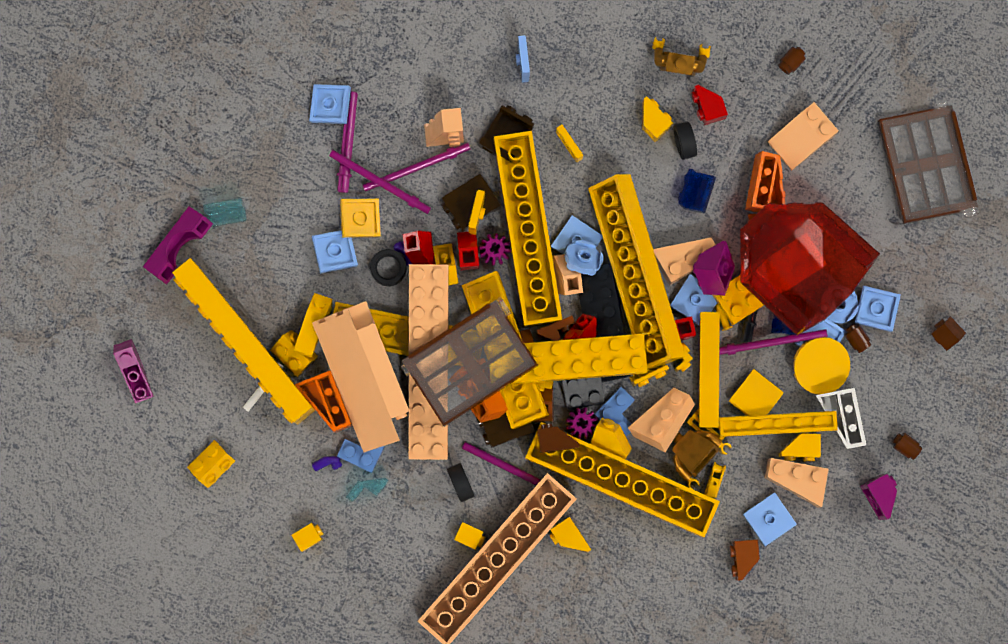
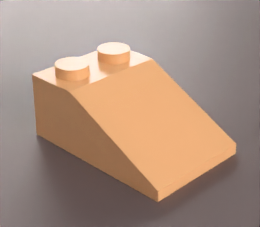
[768,102,839,171]

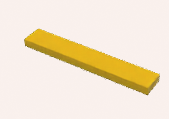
[699,312,720,428]
[719,411,838,437]

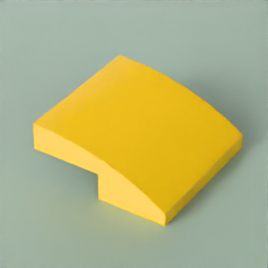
[729,369,784,416]

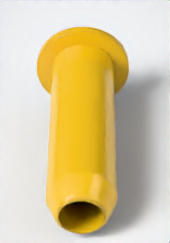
[715,304,733,331]

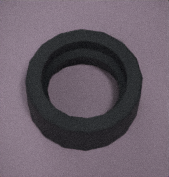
[673,121,697,160]
[370,249,407,287]
[447,463,475,502]

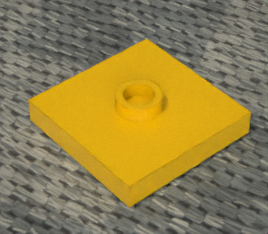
[468,190,485,235]
[340,199,381,238]

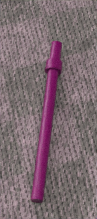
[363,143,471,192]
[329,150,431,214]
[719,329,828,355]
[462,442,541,485]

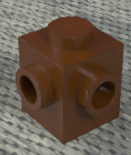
[931,316,966,351]

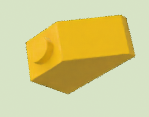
[433,243,458,286]
[590,417,632,460]
[549,517,591,552]

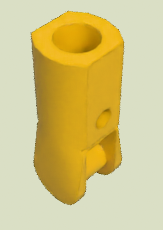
[704,462,726,499]

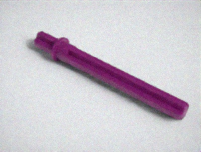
[337,91,358,193]

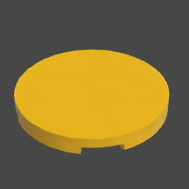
[794,337,850,395]

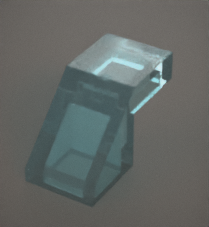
[346,478,389,502]

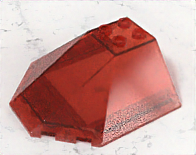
[740,202,880,335]

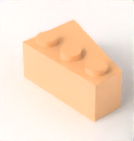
[424,108,464,147]
[653,238,716,286]
[628,388,695,452]
[765,458,829,508]

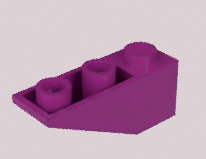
[113,339,154,404]

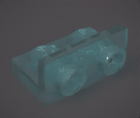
[203,198,247,227]

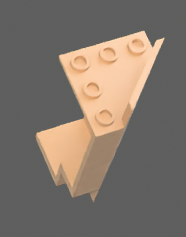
[312,301,409,453]

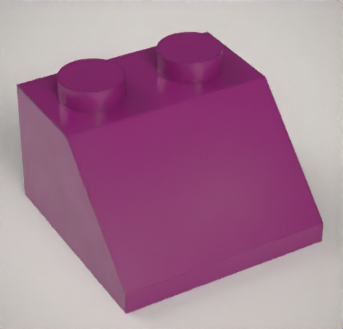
[693,241,735,296]
[860,474,897,520]

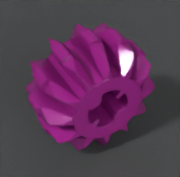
[479,233,511,266]
[566,407,598,440]

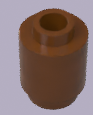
[778,47,806,75]
[844,324,872,353]
[892,432,922,460]

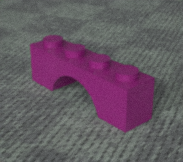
[143,206,213,285]

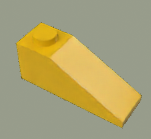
[294,293,333,358]

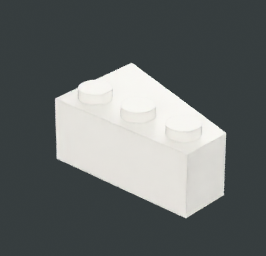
[816,388,866,449]

